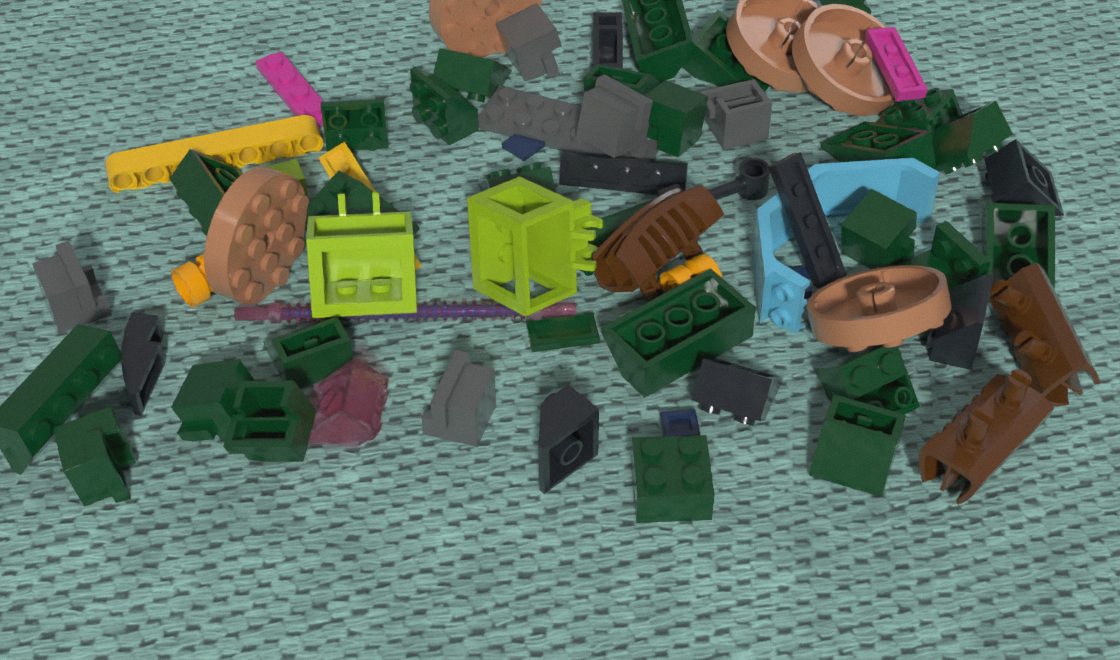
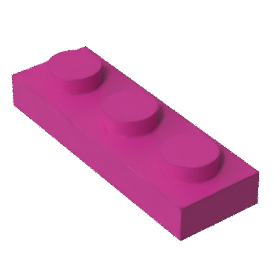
[865,27,928,101]

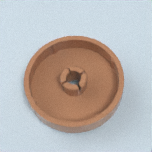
[429,0,542,58]
[726,0,820,92]
[792,4,895,116]
[204,166,309,305]
[806,265,952,352]

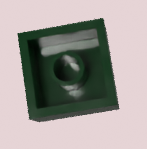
[631,435,715,523]

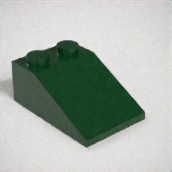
[682,10,770,92]
[820,122,936,168]
[305,170,420,236]
[982,203,1055,298]

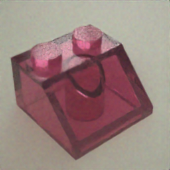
[308,357,389,447]

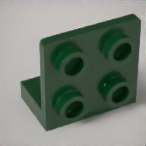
[876,88,962,142]
[895,221,991,290]

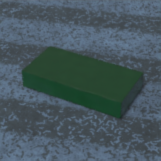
[526,313,600,352]

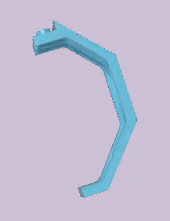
[752,158,940,334]

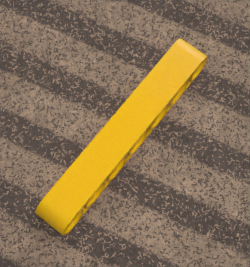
[105,115,323,193]

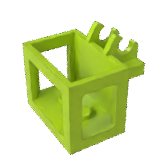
[467,177,603,317]
[306,192,417,318]

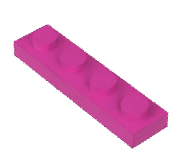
[255,51,323,127]

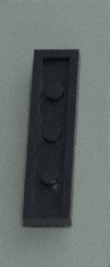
[559,151,688,195]
[768,152,847,289]

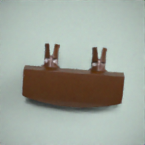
[592,185,725,303]
[989,263,1100,407]
[919,369,1054,505]

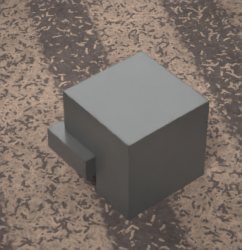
[495,3,562,81]
[576,74,653,158]
[698,79,772,150]
[32,241,112,334]
[421,350,496,447]

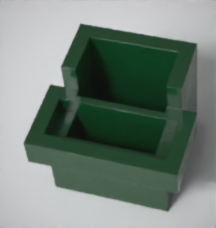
[644,80,709,157]
[841,189,917,269]
[171,359,255,442]
[223,380,316,462]
[53,406,136,507]

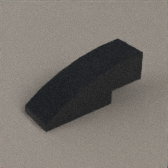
[593,12,623,69]
[121,312,165,416]

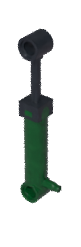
[580,158,770,276]

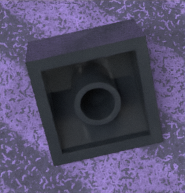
[984,139,1064,216]
[925,274,993,370]
[691,358,783,426]
[538,384,599,494]

